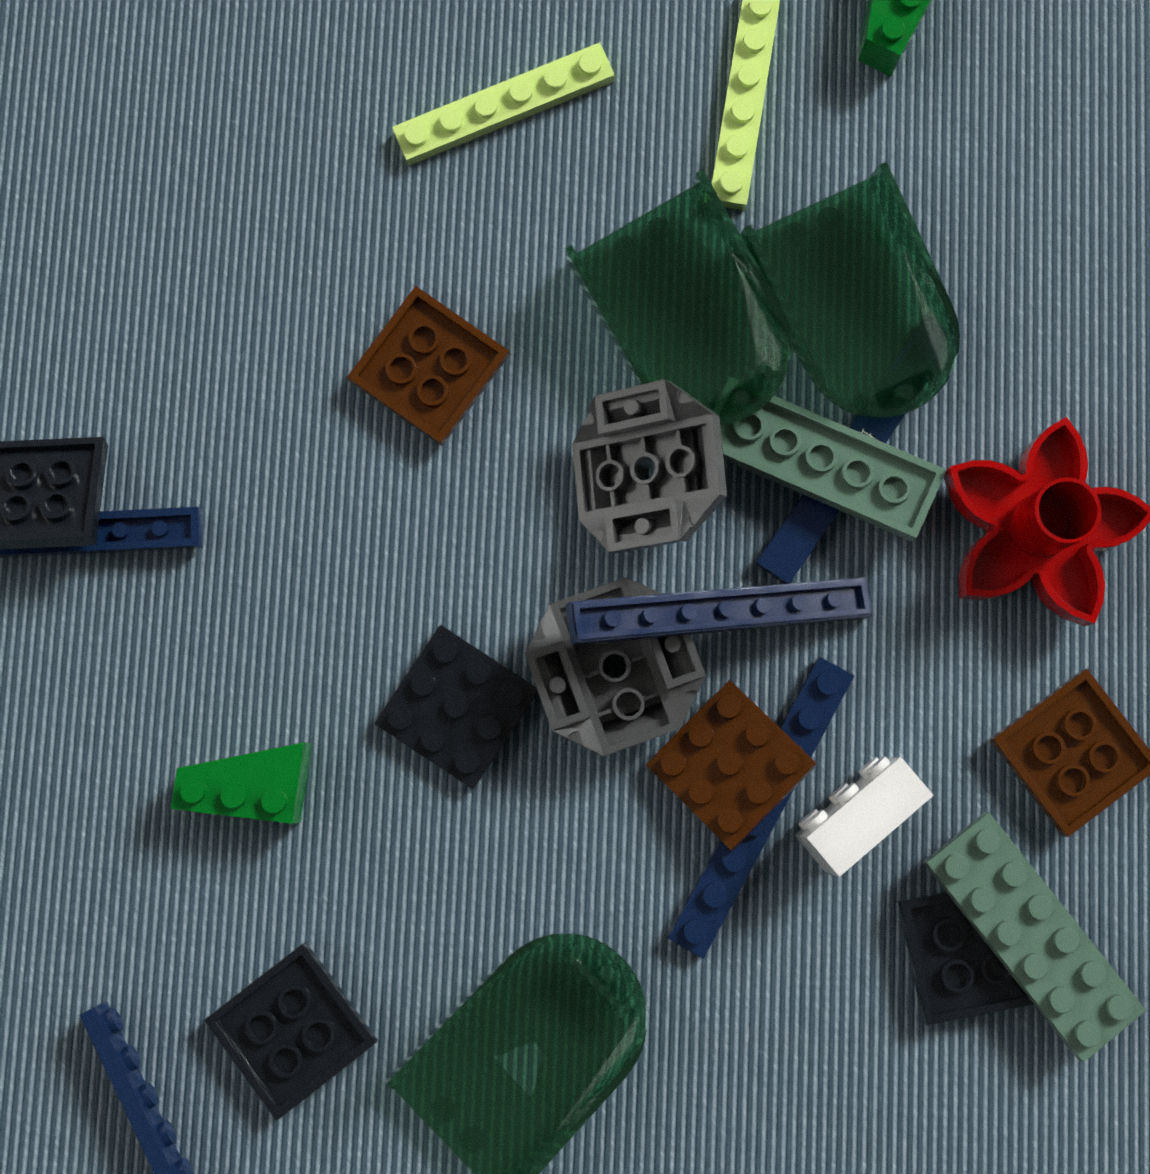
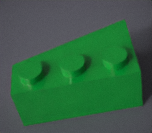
[858,0,932,77]
[171,742,312,824]

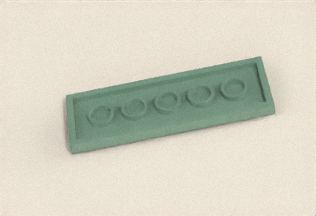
[713,377,947,543]
[923,812,1146,1063]

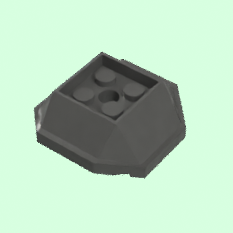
[572,379,727,553]
[525,577,706,757]

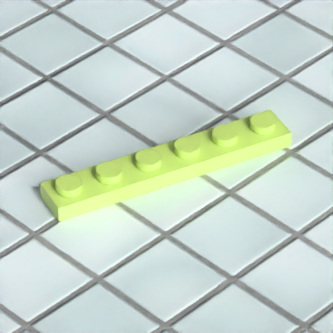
[708,0,780,210]
[392,42,615,166]

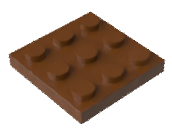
[347,286,510,446]
[989,669,1150,837]
[646,680,817,851]

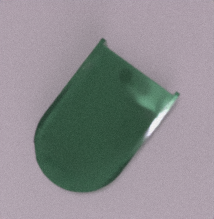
[736,162,960,418]
[565,169,791,427]
[385,933,647,1174]

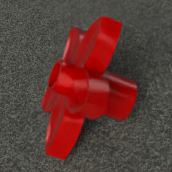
[944,416,1150,627]

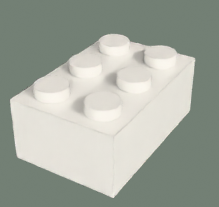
[795,756,934,877]

